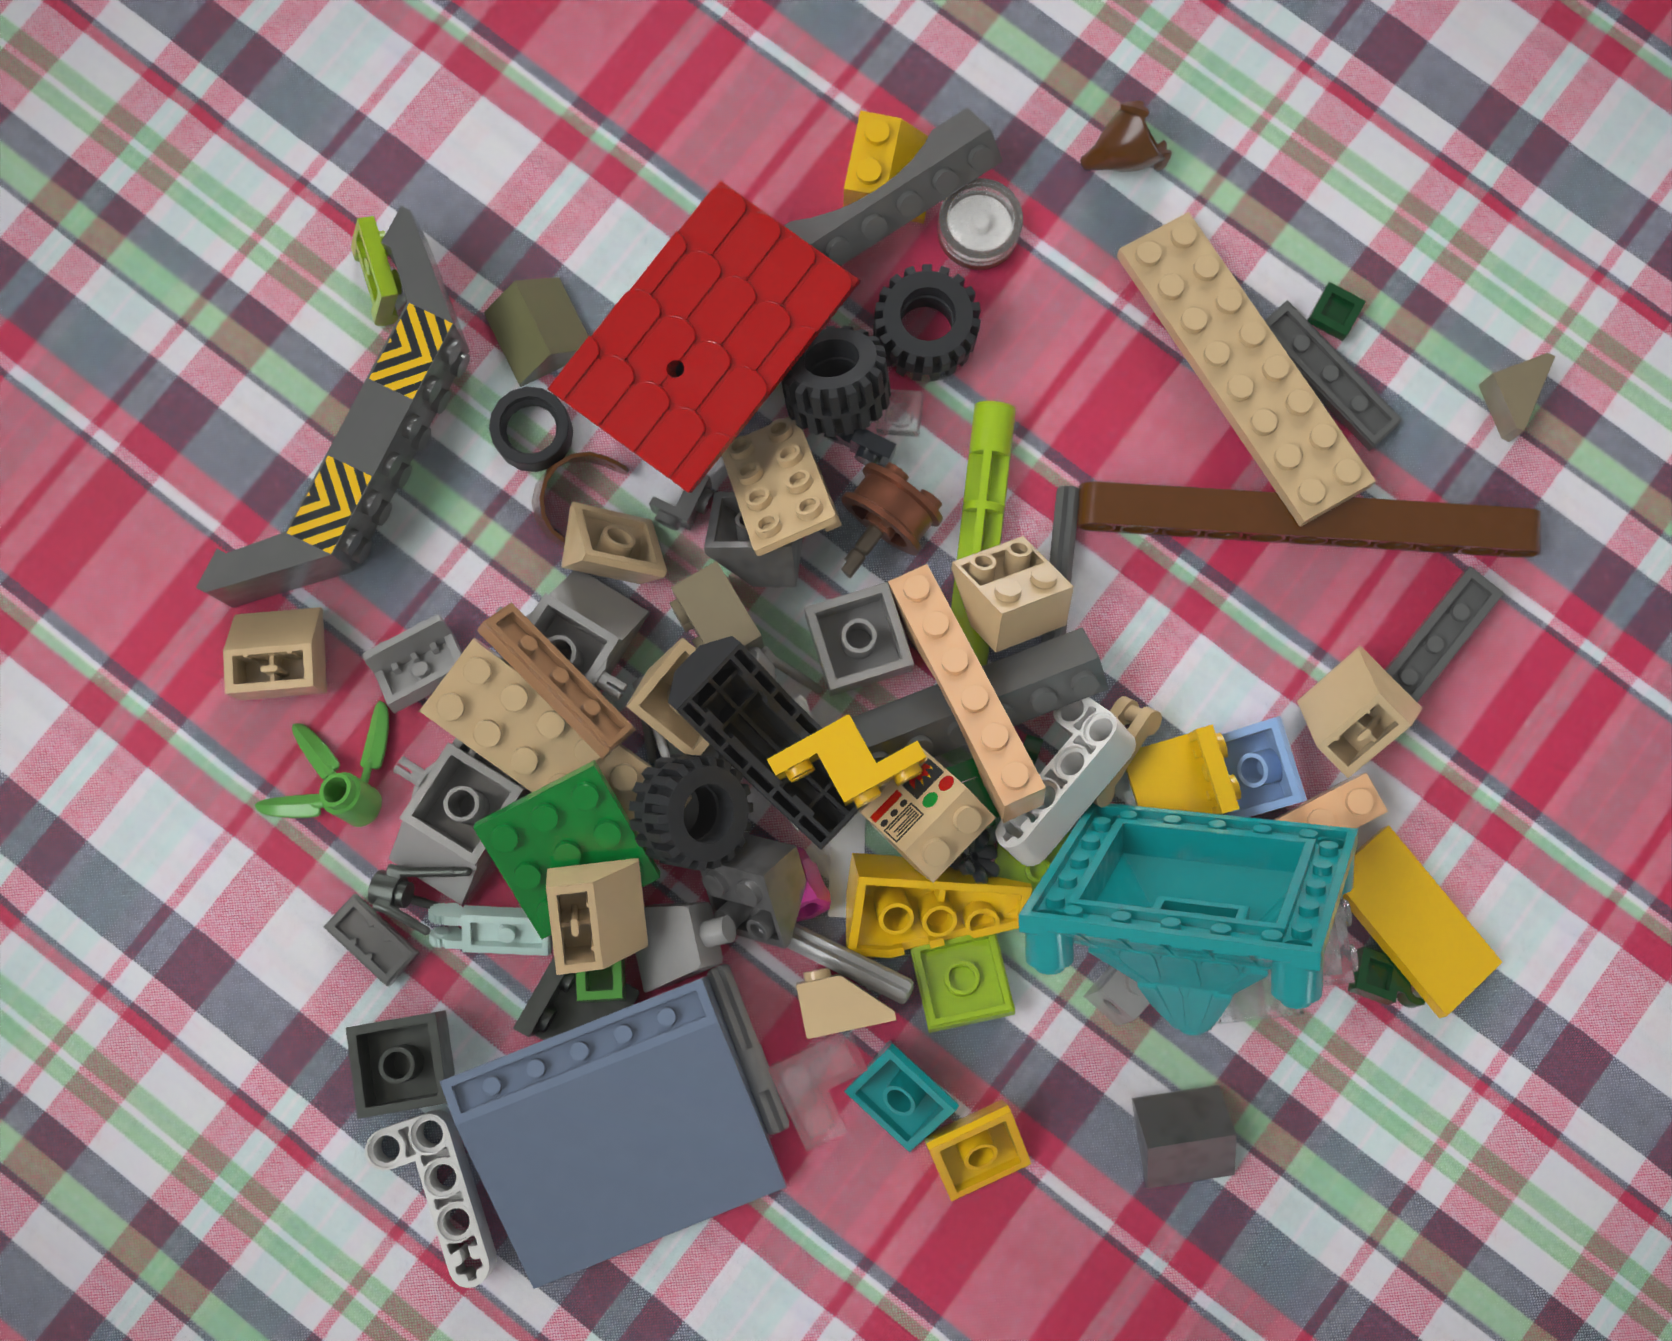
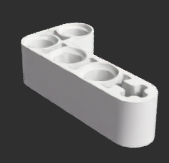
[995,697,1136,866]
[365,1110,497,1288]

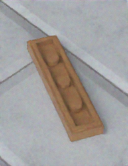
[477,602,636,759]

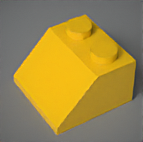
[843,110,928,224]

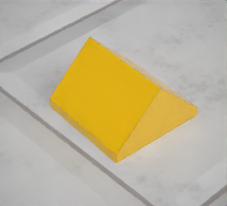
[924,1100,1031,1201]

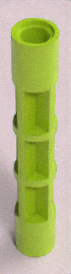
[951,401,1016,666]

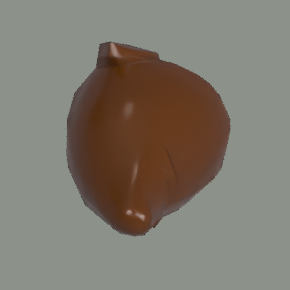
[1080,100,1172,172]

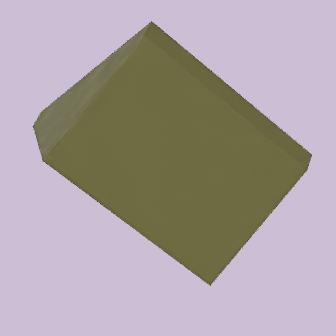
[484,277,588,387]

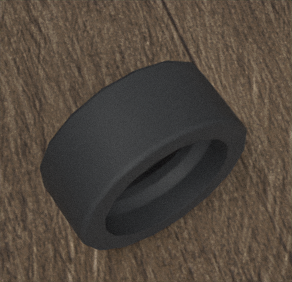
[489,386,573,472]

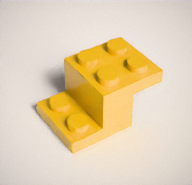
[767,714,927,808]

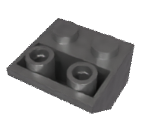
[700,833,807,949]

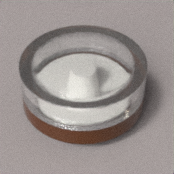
[937,178,1023,270]

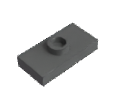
[323,894,420,986]

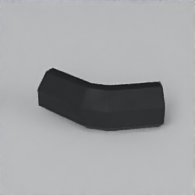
[668,636,880,850]

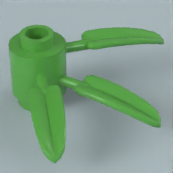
[254,701,389,827]

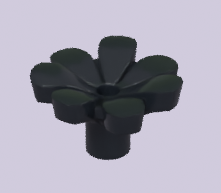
[951,829,1000,884]

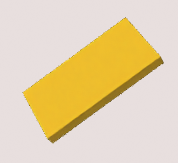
[1340,825,1502,1018]

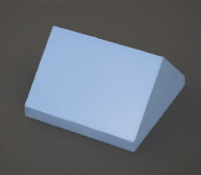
[1222,716,1307,817]

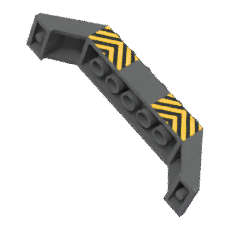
[196,206,470,608]

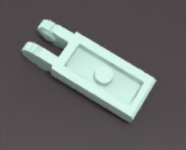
[428,902,553,956]

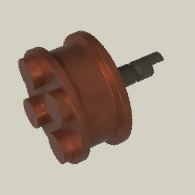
[841,462,943,578]

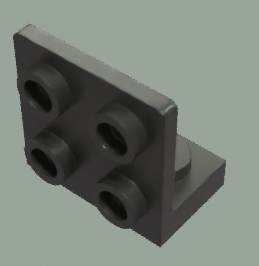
[513,957,639,1040]

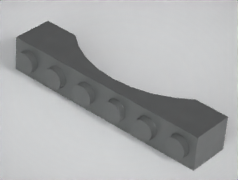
[784,108,1003,266]

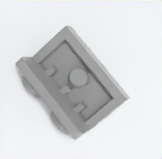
[362,615,462,713]

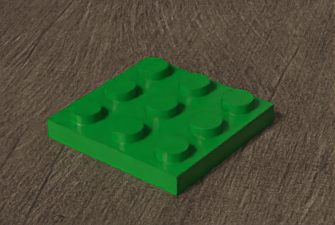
[473,760,660,939]

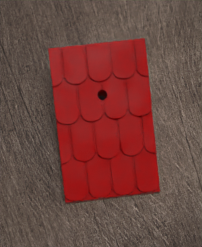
[547,180,861,493]

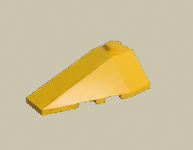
[846,853,1033,958]

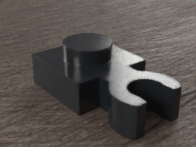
[824,428,897,467]

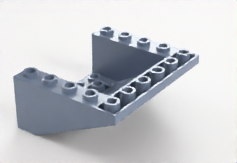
[440,976,787,1289]

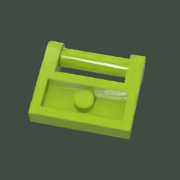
[351,216,402,326]

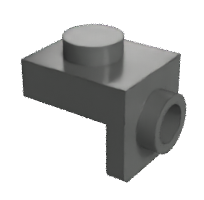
[649,475,714,531]

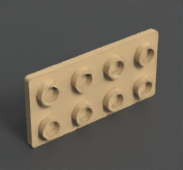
[722,417,842,556]

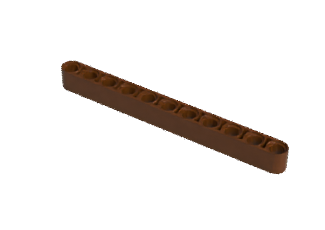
[1078,481,1541,558]

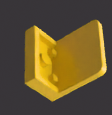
[1126,724,1242,815]

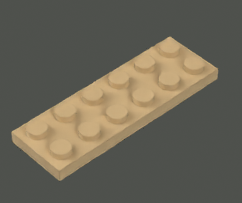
[419,638,692,834]

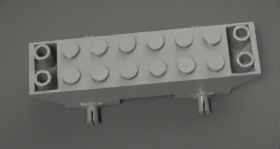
[389,571,650,905]

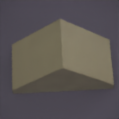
[1478,353,1555,442]

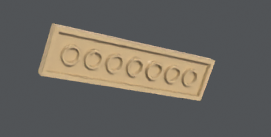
[1116,212,1376,527]

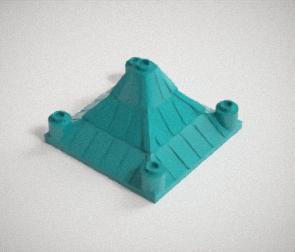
[1019,803,1358,1035]

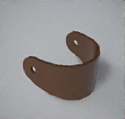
[532,451,629,549]

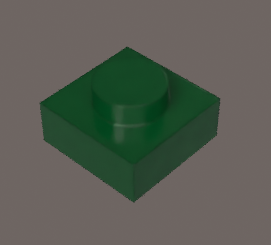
[1307,281,1366,342]

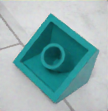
[844,1040,959,1152]

